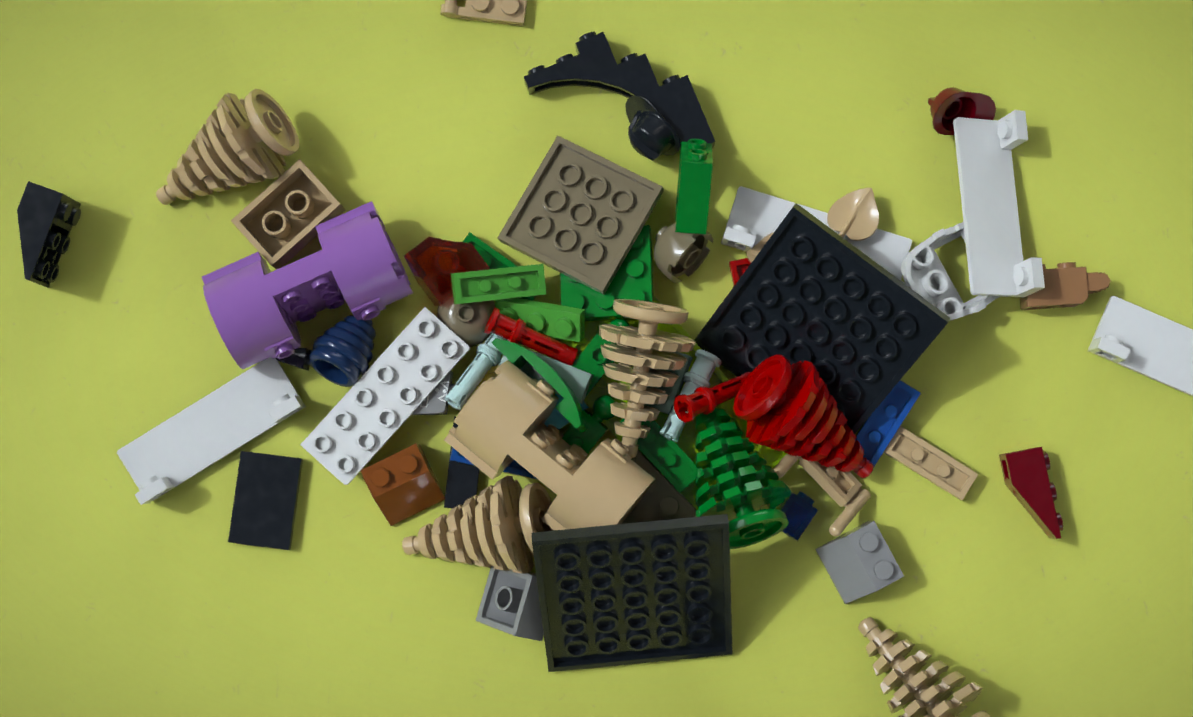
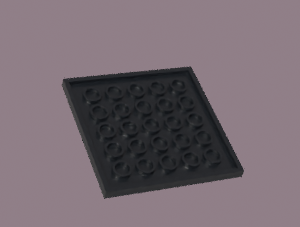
[694,203,950,434]
[531,514,733,672]

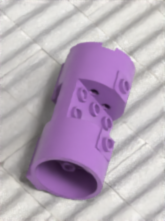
[202,201,414,369]

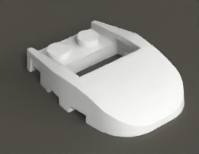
[901,222,1000,321]

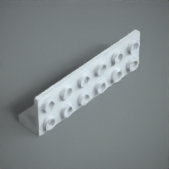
[953,110,1045,298]
[721,186,912,283]
[1088,296,1193,396]
[300,307,470,485]
[117,357,306,505]

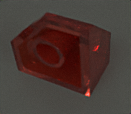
[404,237,490,306]

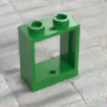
[675,139,713,234]

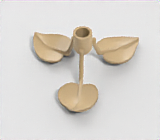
[747,188,879,263]

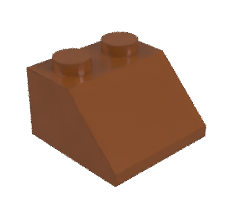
[360,443,445,526]

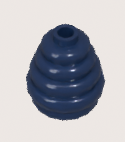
[309,315,376,387]

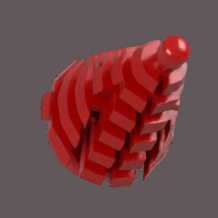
[733,354,874,478]

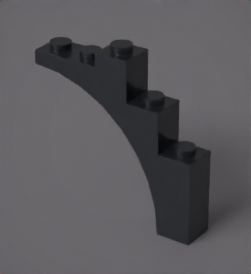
[524,31,716,149]

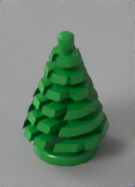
[695,408,791,549]

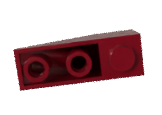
[999,447,1063,539]

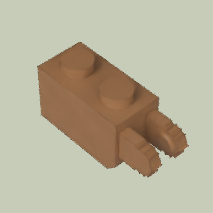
[1020,262,1111,310]

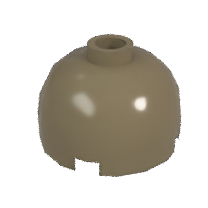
[654,223,713,283]
[437,290,495,347]

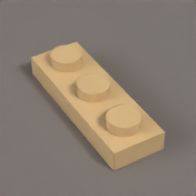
[883,426,978,500]

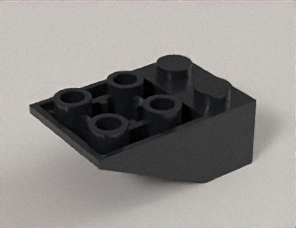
[17,181,81,288]

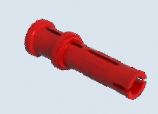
[484,308,578,366]
[674,372,750,423]

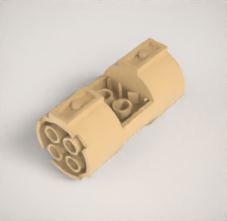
[444,360,655,530]

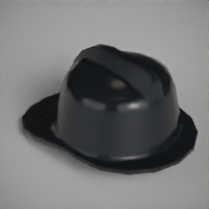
[625,95,681,161]

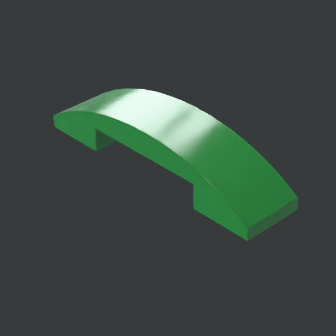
[491,338,587,433]

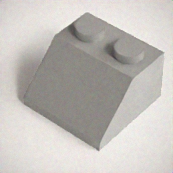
[815,521,904,604]
[476,566,544,641]

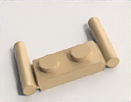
[773,454,871,537]

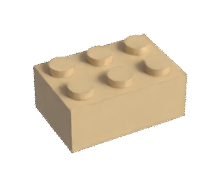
[231,159,345,269]

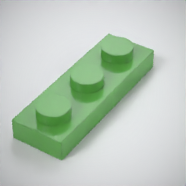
[451,264,547,305]
[495,298,585,342]

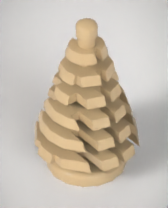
[156,89,299,205]
[599,299,696,458]
[402,476,554,574]
[858,617,991,717]

